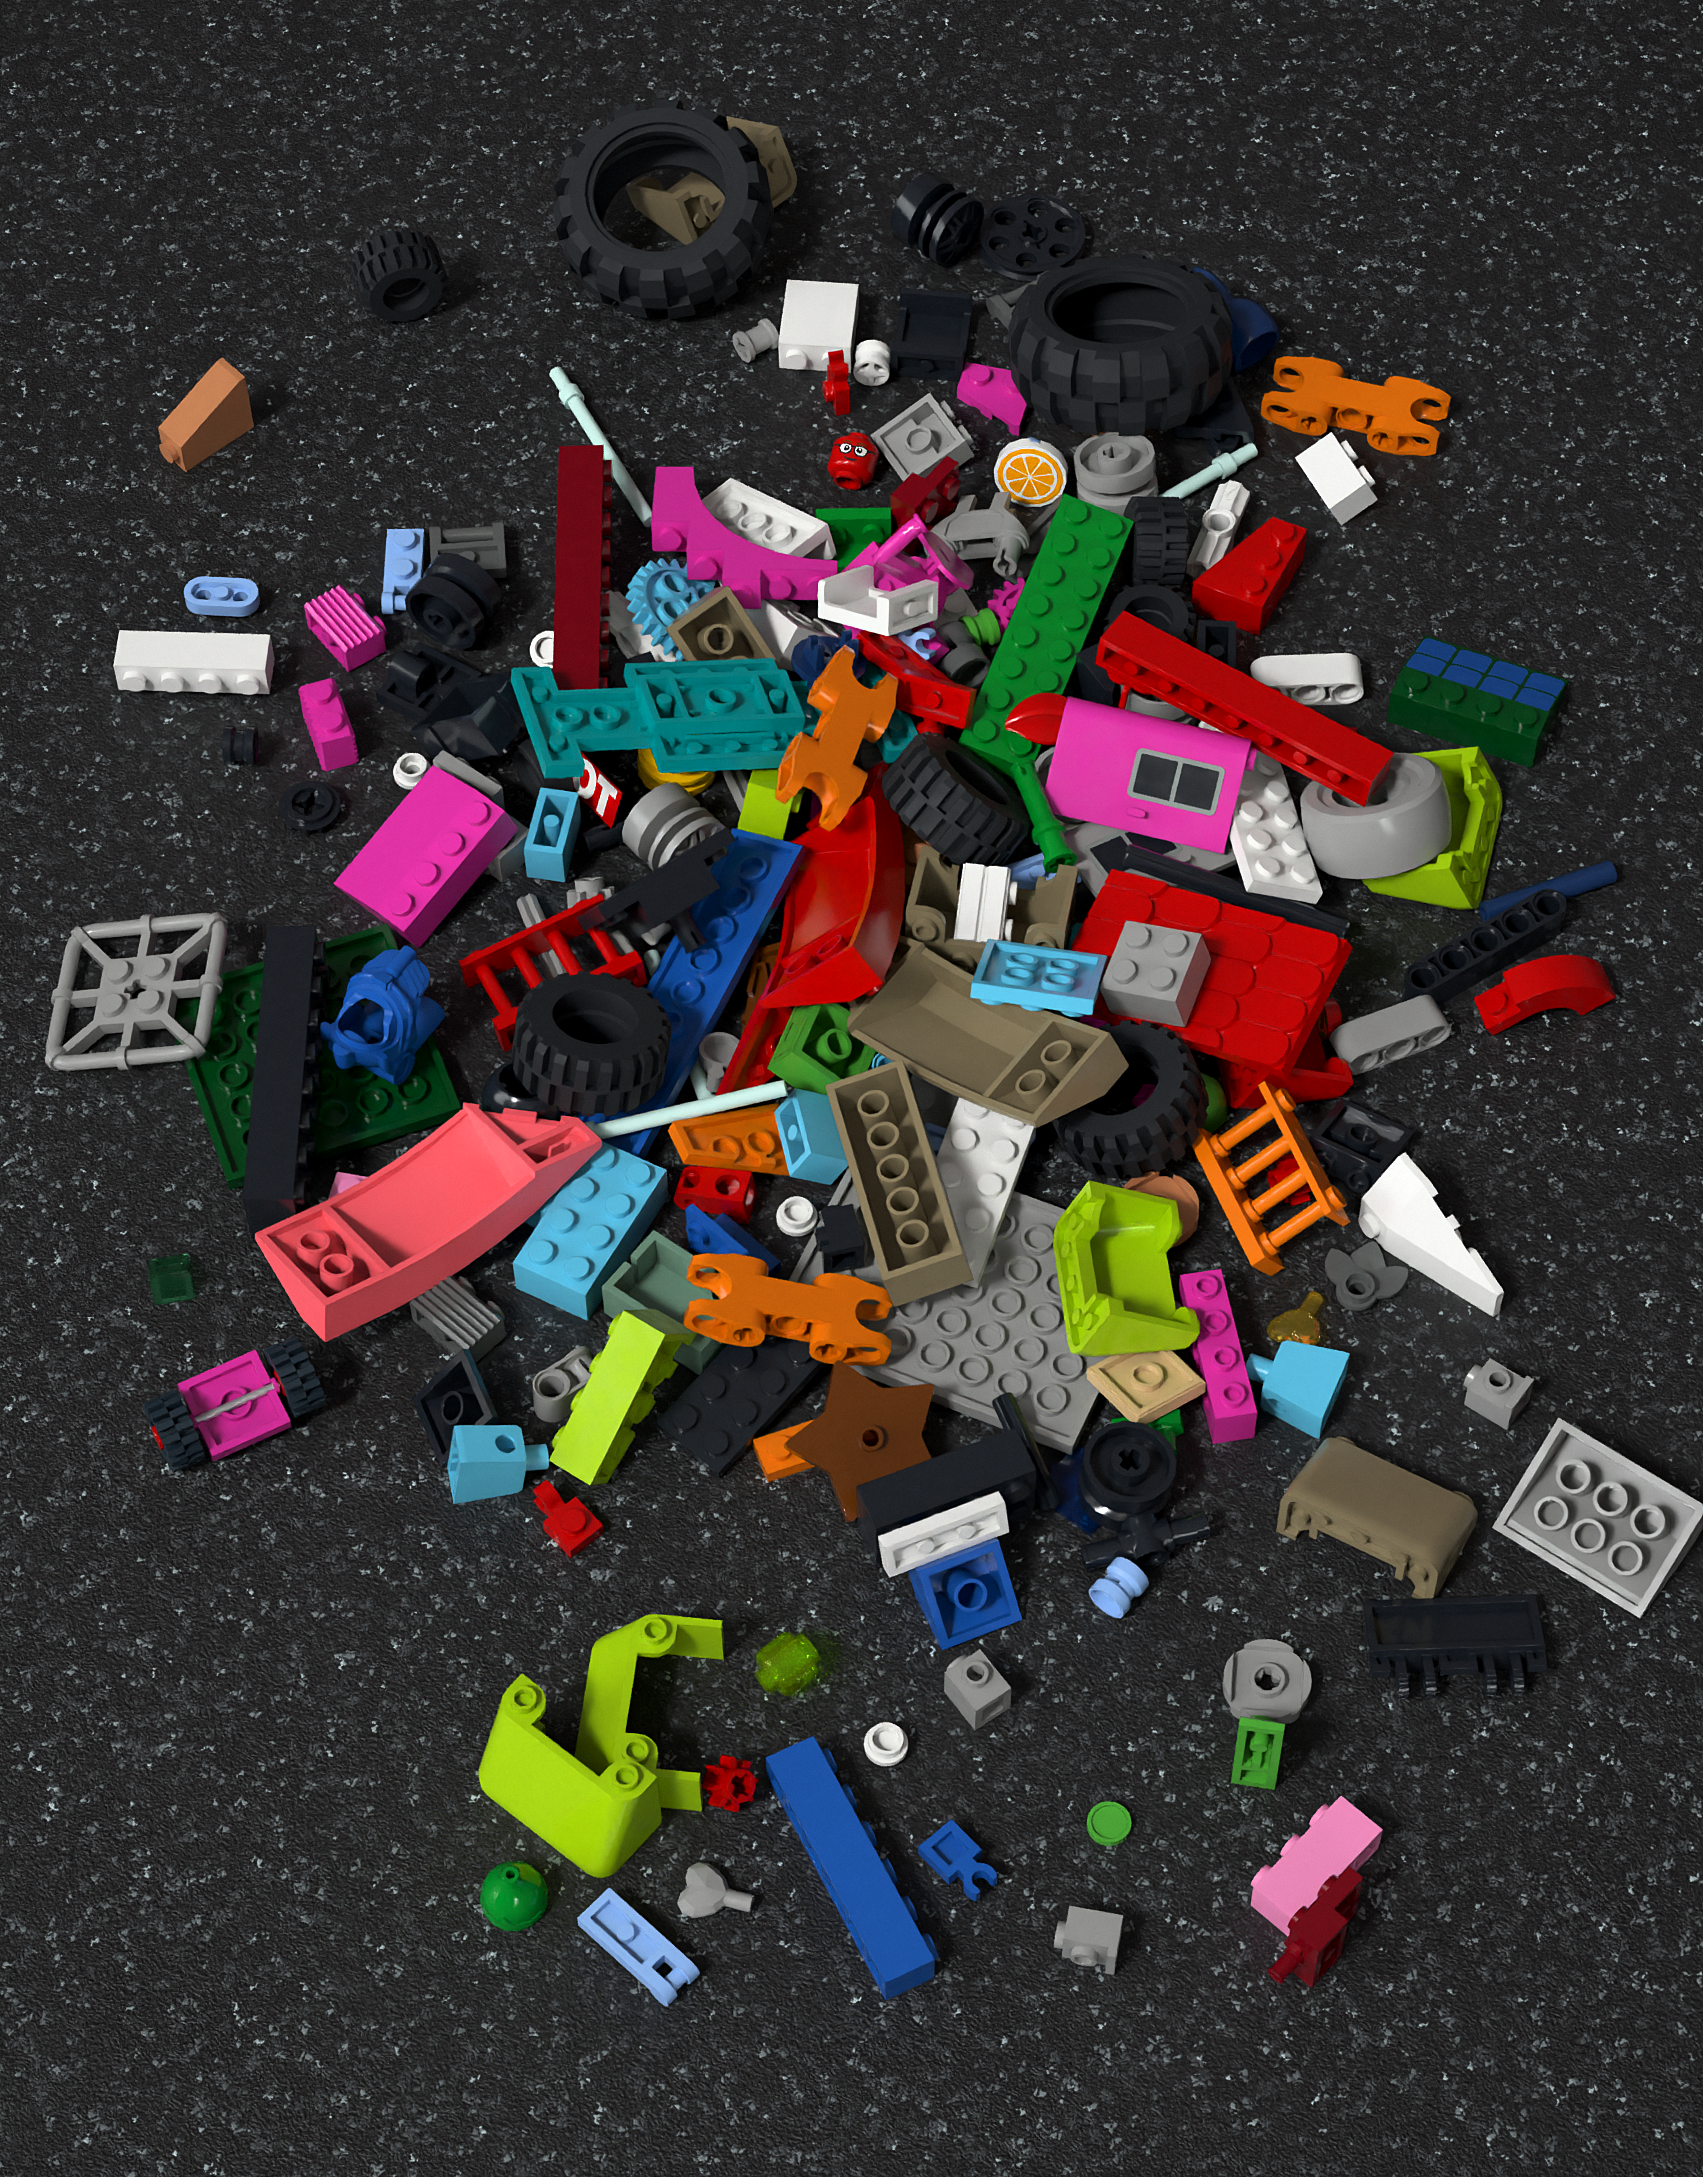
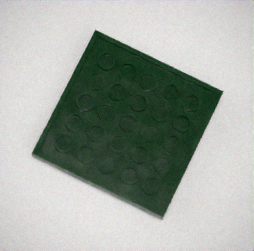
[174,923,462,1190]

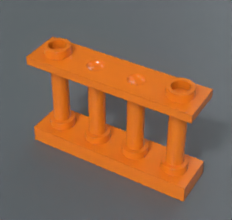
[1192,1081,1350,1276]

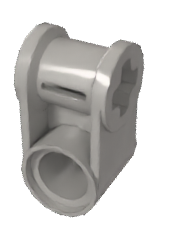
[533,1346,593,1422]

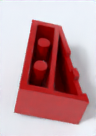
[1191,517,1307,636]

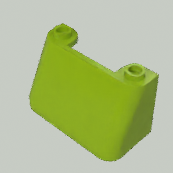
[1362,746,1503,910]
[1053,1180,1200,1357]
[478,1674,662,1878]

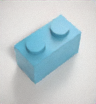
[524,787,581,882]
[774,1088,848,1185]

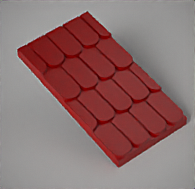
[1070,869,1353,1079]

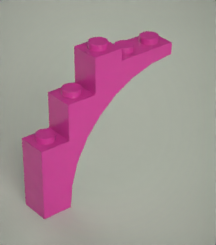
[651,467,838,609]

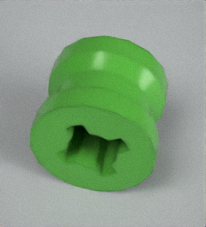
[958,608,1001,647]

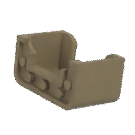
[905,846,1079,976]

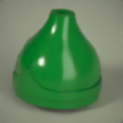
[480,1861,549,1931]

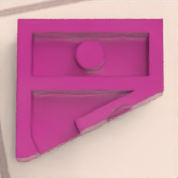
[957,362,1029,436]

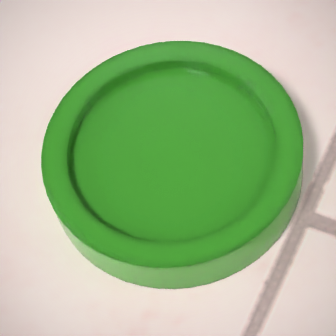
[1087,1801,1132,1846]

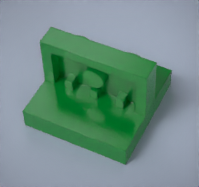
[816,507,891,574]

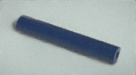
[1479,860,1617,922]

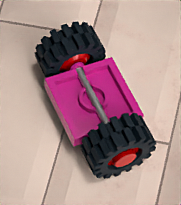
[142,1336,326,1473]

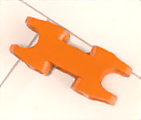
[1261,356,1451,456]
[775,645,898,832]
[683,1253,893,1366]

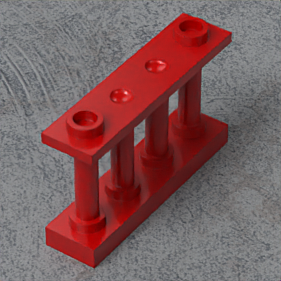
[458,893,647,1052]

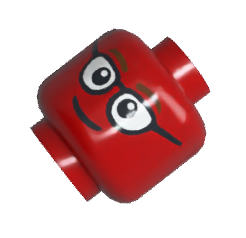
[827,432,879,490]

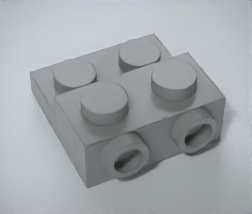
[870,393,974,482]

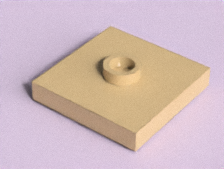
[1087,1350,1206,1425]

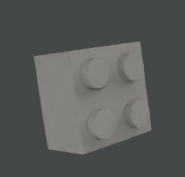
[1099,920,1211,1027]

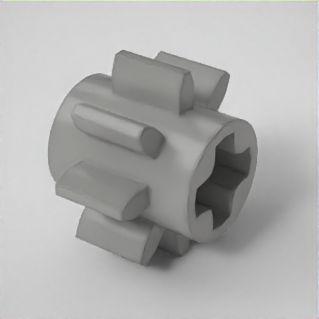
[566,877,615,909]

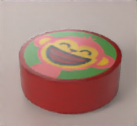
[1316,998,1342,1040]

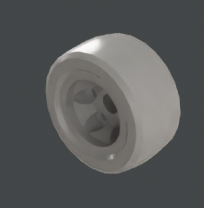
[1300,752,1452,879]

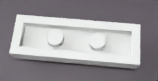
[878,1491,1009,1578]

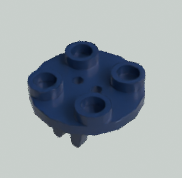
[791,629,868,690]

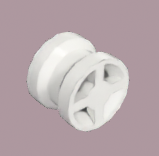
[853,340,891,386]

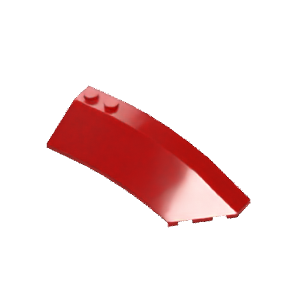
[759,760,905,1009]

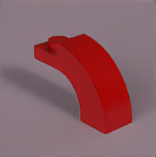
[1474,955,1616,1036]

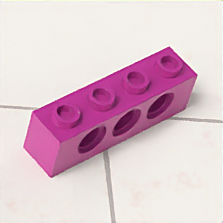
[1178,1269,1257,1444]

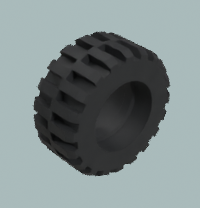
[882,732,1032,867]
[511,971,672,1117]
[1052,1020,1209,1179]

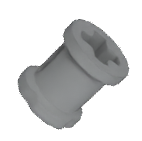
[732,318,779,363]

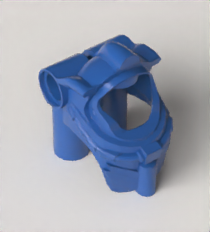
[320,946,445,1086]

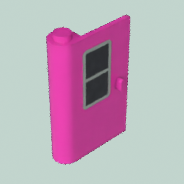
[1044,696,1258,854]

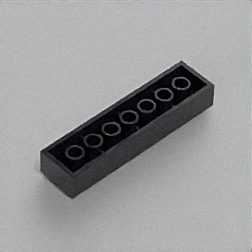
[243,926,330,1243]

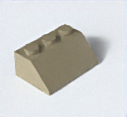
[665,586,783,703]

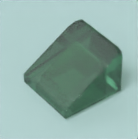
[148,1253,195,1305]

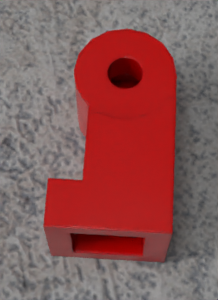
[674,1166,758,1225]

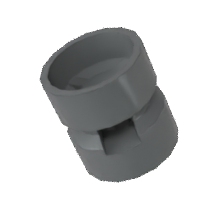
[934,621,991,689]

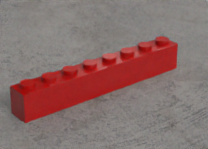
[1095,610,1394,807]

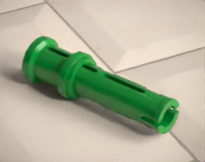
[1010,759,1078,873]

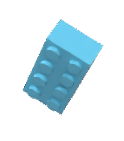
[513,1141,669,1321]

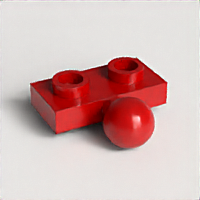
[895,669,977,737]

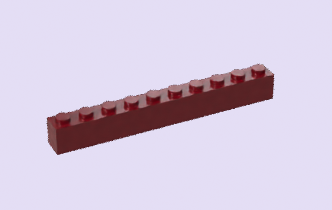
[553,445,613,690]

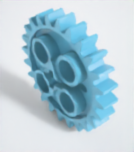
[625,558,716,661]

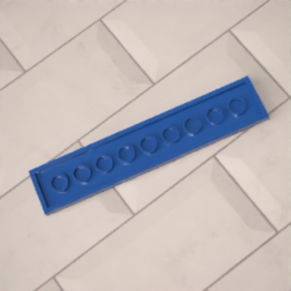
[576,828,806,1160]

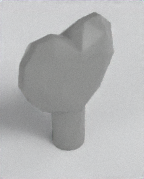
[677,1862,754,1918]

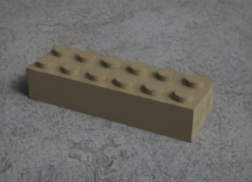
[825,1059,974,1307]

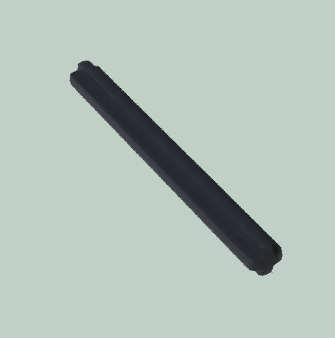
[1122,844,1349,939]

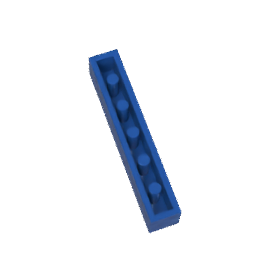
[766,1736,938,2000]

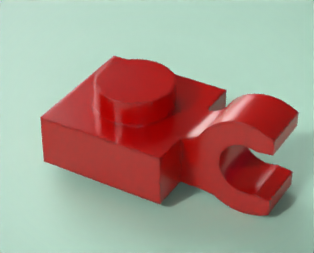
[533,1480,604,1558]

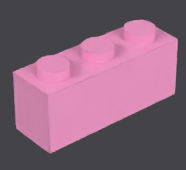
[1251,1796,1383,1936]

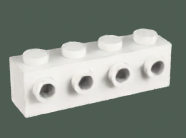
[113,630,275,695]

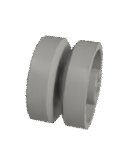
[1073,432,1159,516]

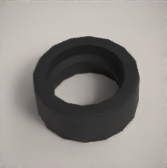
[510,735,573,802]

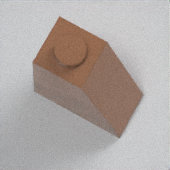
[158,357,254,472]

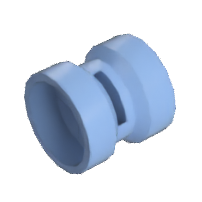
[1089,1557,1149,1618]

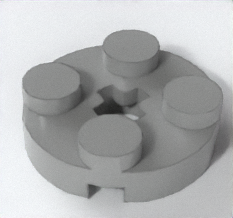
[1223,1639,1312,1724]

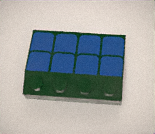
[1387,635,1569,768]

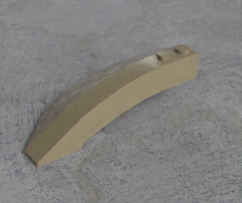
[847,935,1129,1128]

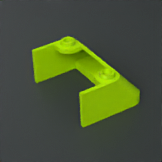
[575,1614,725,1811]

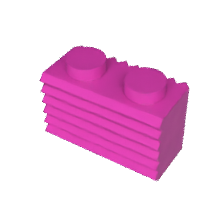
[304,584,387,672]
[299,678,359,771]

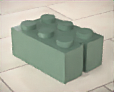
[602,1230,728,1375]

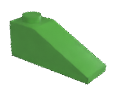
[1231,1715,1285,1790]

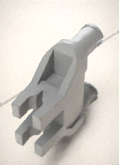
[924,491,1030,577]

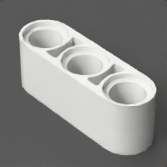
[1250,653,1364,706]

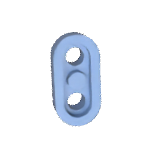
[184,576,260,617]

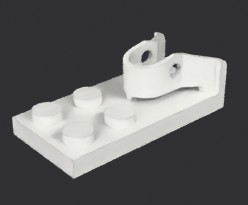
[701,478,837,560]

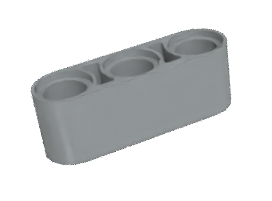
[1329,995,1451,1075]

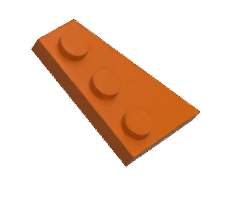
[668,1103,789,1176]

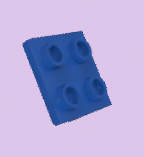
[685,1204,781,1278]

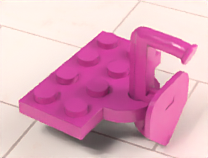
[839,513,974,687]

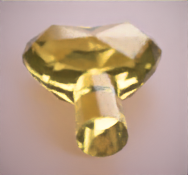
[1267,1291,1324,1346]

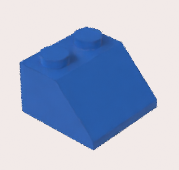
[908,1538,1022,1650]

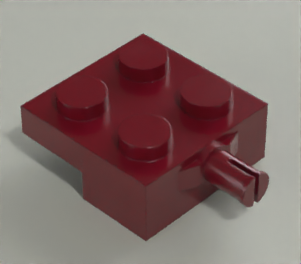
[886,456,960,556]
[1268,1866,1363,1988]

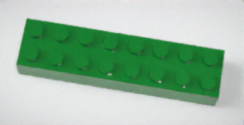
[958,493,1134,788]

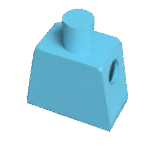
[1246,1340,1350,1439]
[447,1425,549,1504]

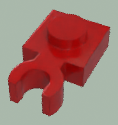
[822,350,850,416]

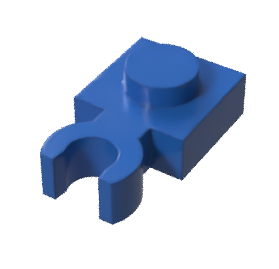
[918,1819,997,1901]

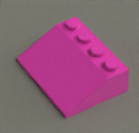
[333,765,518,949]

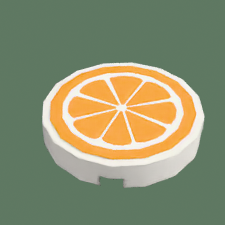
[994,439,1068,507]

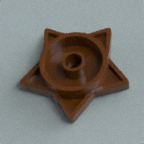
[784,1360,934,1523]

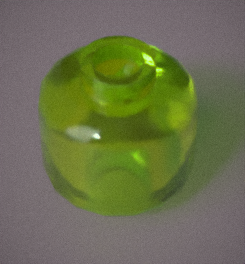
[754,1632,821,1697]

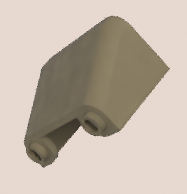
[626,116,797,245]
[1276,1436,1478,1599]

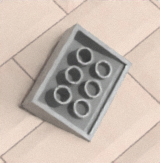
[1492,1418,1703,1619]

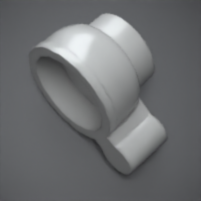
[699,1032,740,1093]

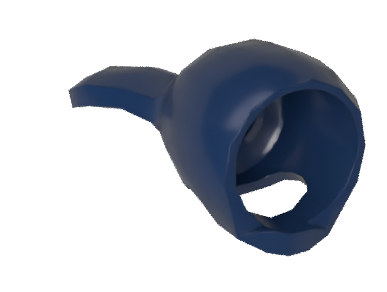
[1190,267,1280,373]

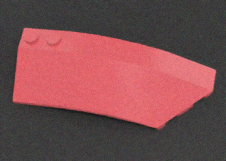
[255,1102,602,1342]

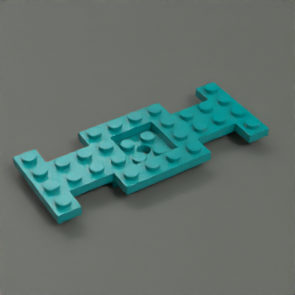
[510,658,918,779]

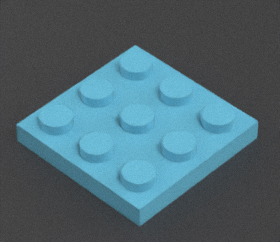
[970,939,1107,1017]

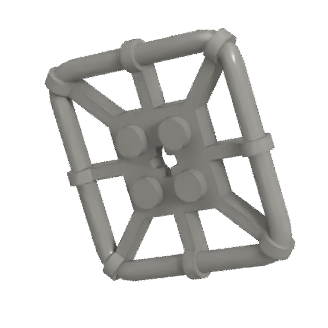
[45,912,228,1071]

